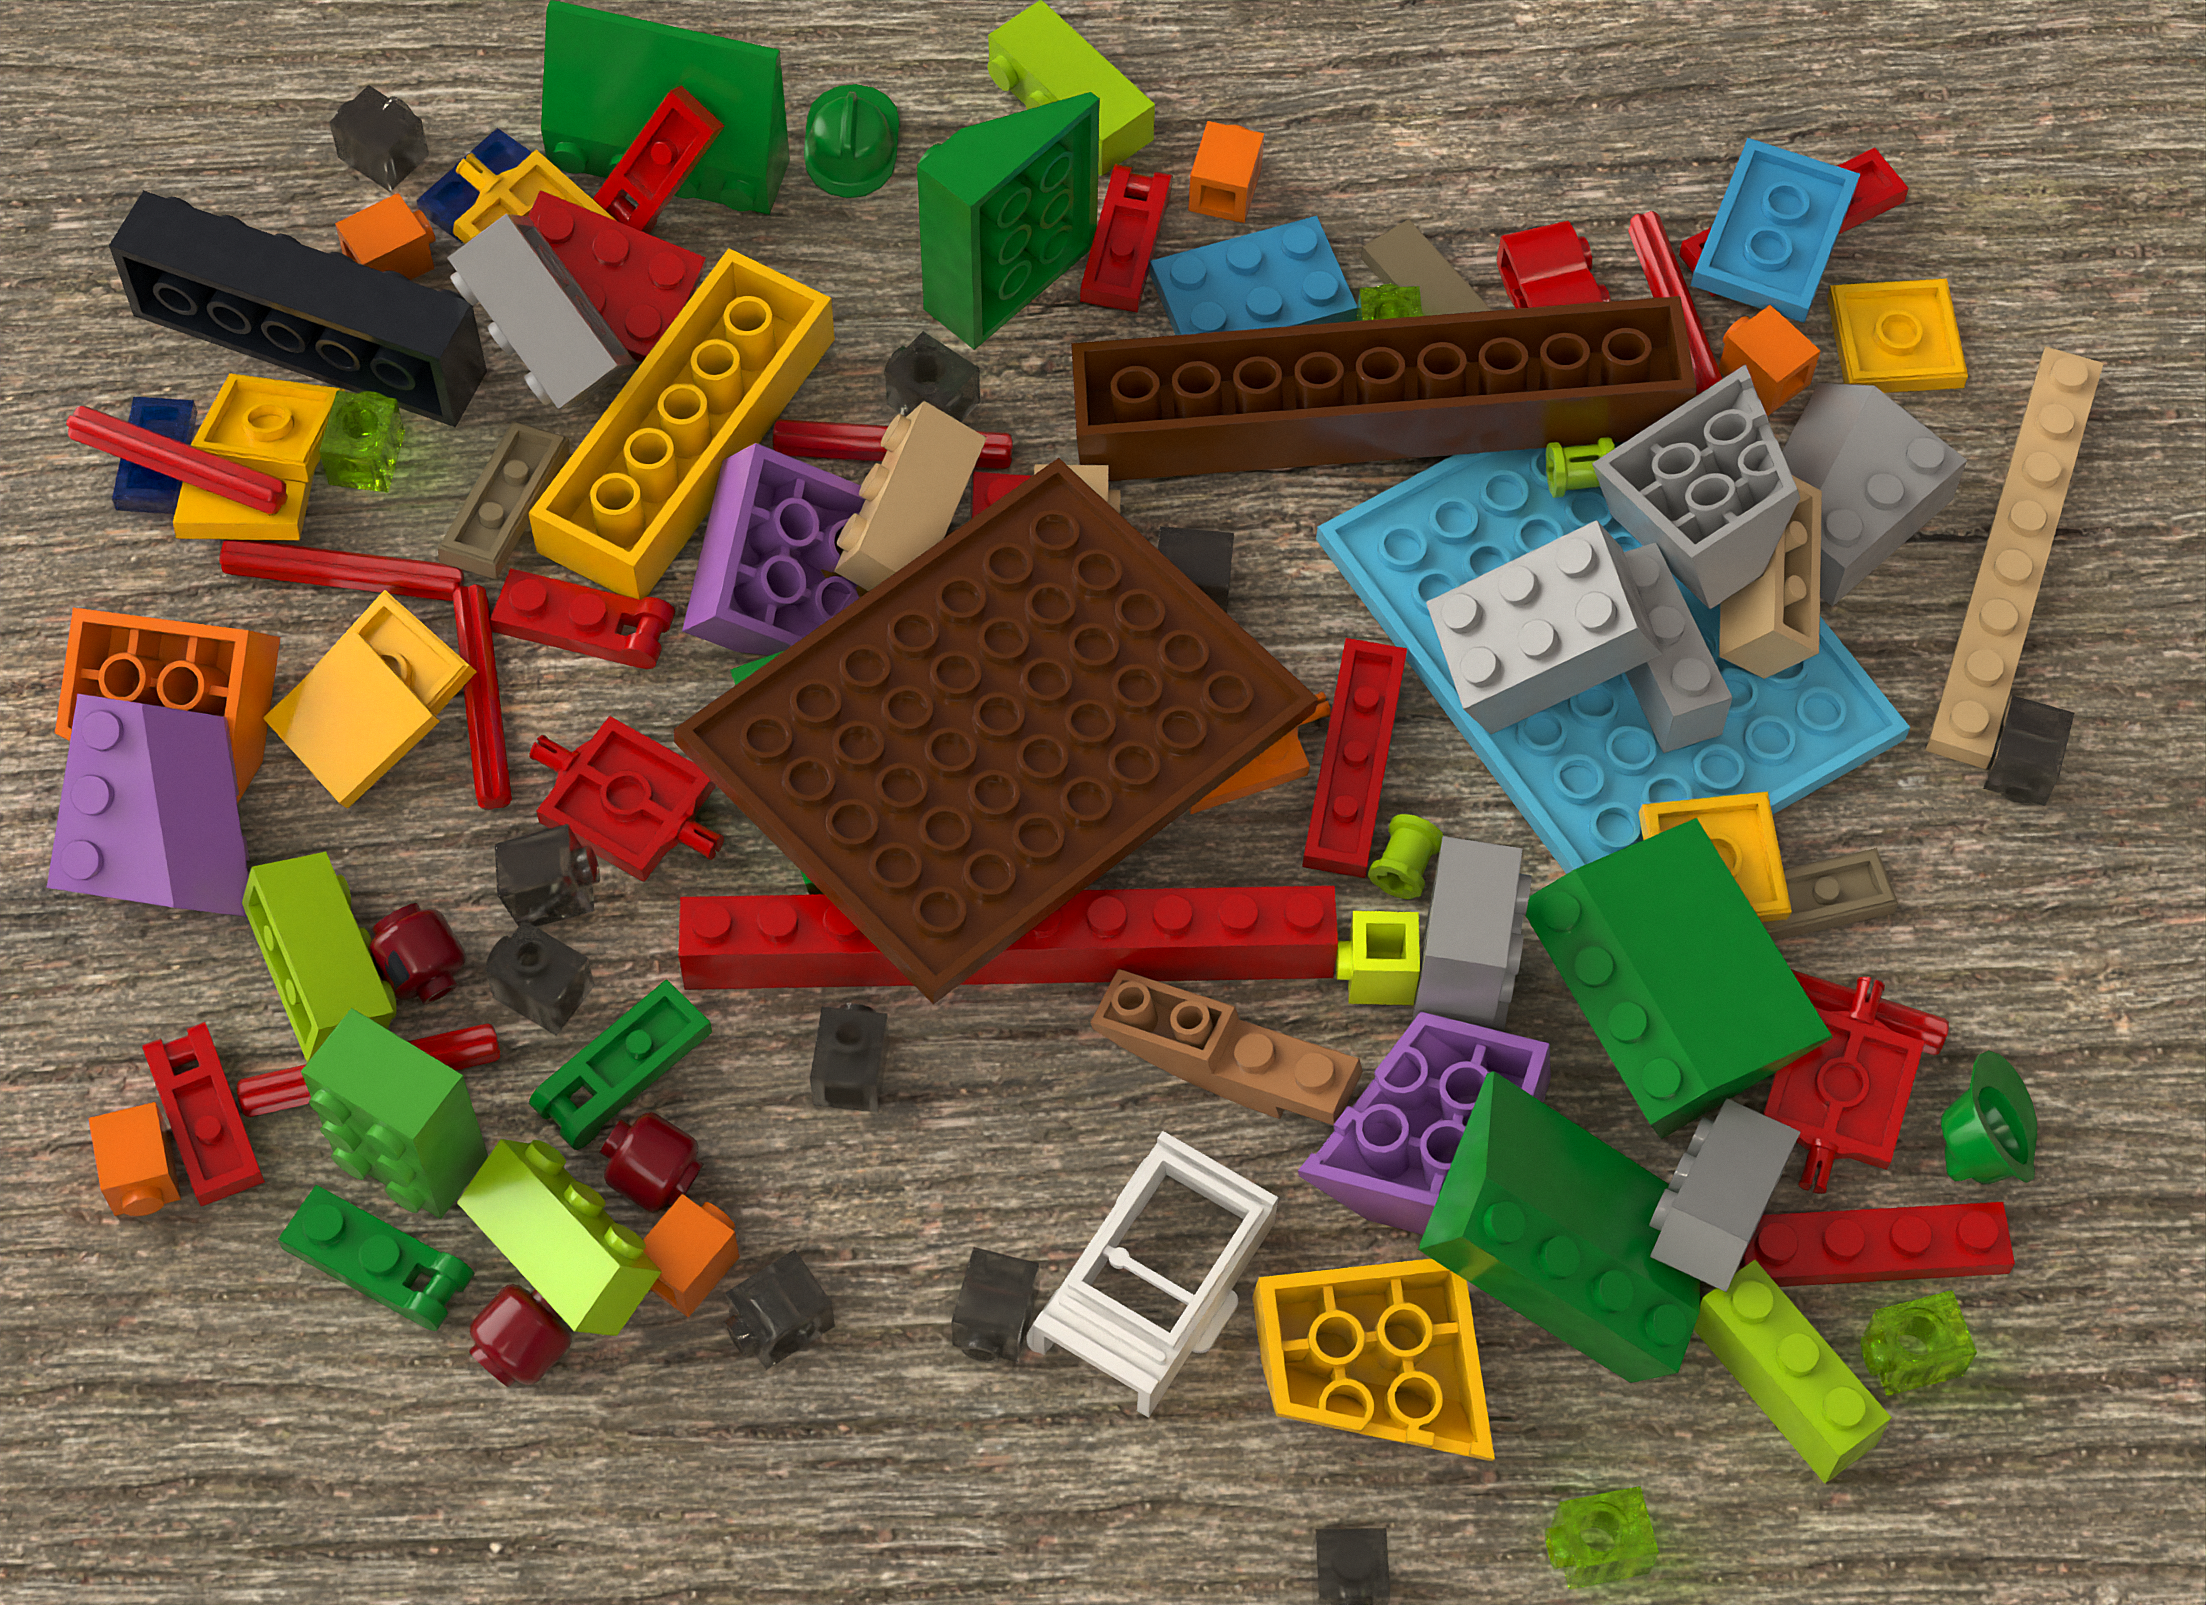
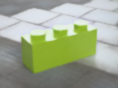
[987,0,1155,176]
[242,852,397,1063]
[457,1139,662,1336]
[1694,1260,1892,1484]

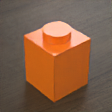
[1188,121,1264,224]
[335,193,436,280]
[1719,305,1821,416]
[88,1102,181,1216]
[643,1194,740,1318]

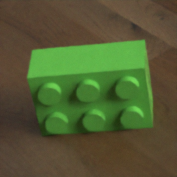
[301,1008,488,1219]

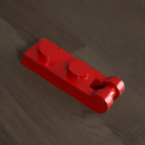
[593,85,725,234]
[1080,164,1173,313]
[490,568,676,669]
[142,1022,265,1207]

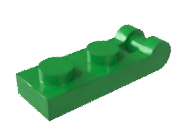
[529,979,712,1150]
[278,1185,475,1331]

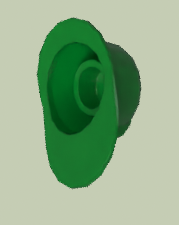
[804,84,899,198]
[1940,1050,2037,1185]

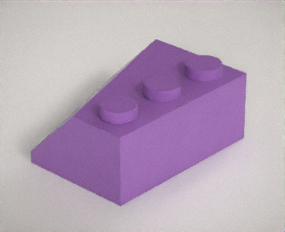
[682,443,866,655]
[47,694,250,917]
[1298,1012,1551,1235]

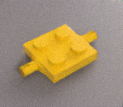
[453,149,616,244]

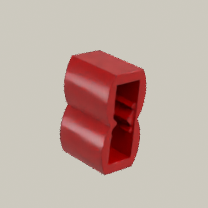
[1496,221,1611,309]

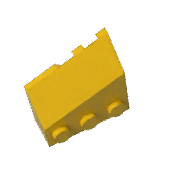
[1252,1259,1495,1462]

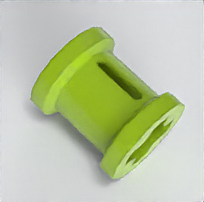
[1546,437,1615,498]
[1368,814,1444,900]

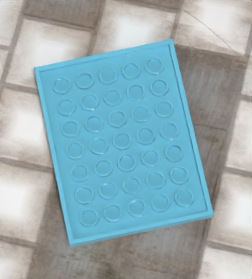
[1316,442,1910,874]

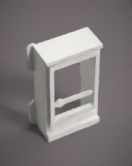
[1026,1131,1278,1418]

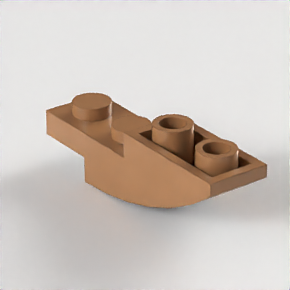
[1090,969,1363,1126]

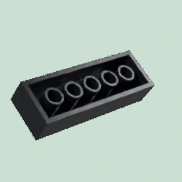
[109,190,487,428]

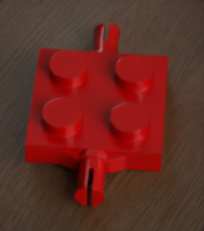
[529,716,724,882]
[1763,977,1925,1194]

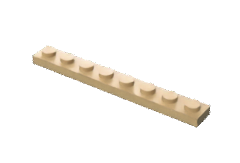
[1925,346,2104,769]

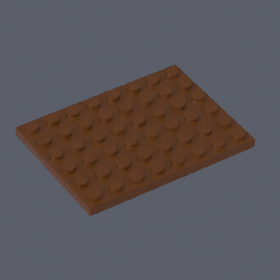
[674,458,1318,1005]

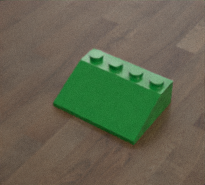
[541,0,790,215]
[917,92,1100,350]
[1525,818,1833,1139]
[1418,1071,1700,1383]

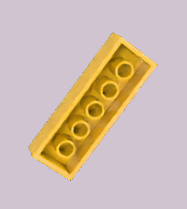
[528,248,835,600]

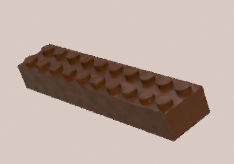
[1071,296,1697,482]

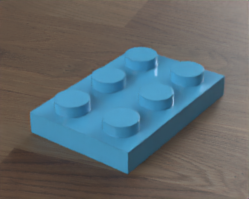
[1690,138,1860,323]
[1150,216,1358,335]

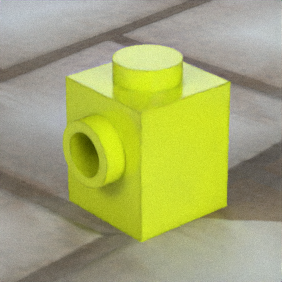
[1336,911,1420,1005]

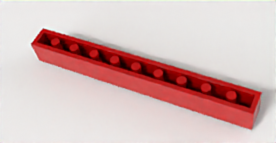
[678,886,1338,990]

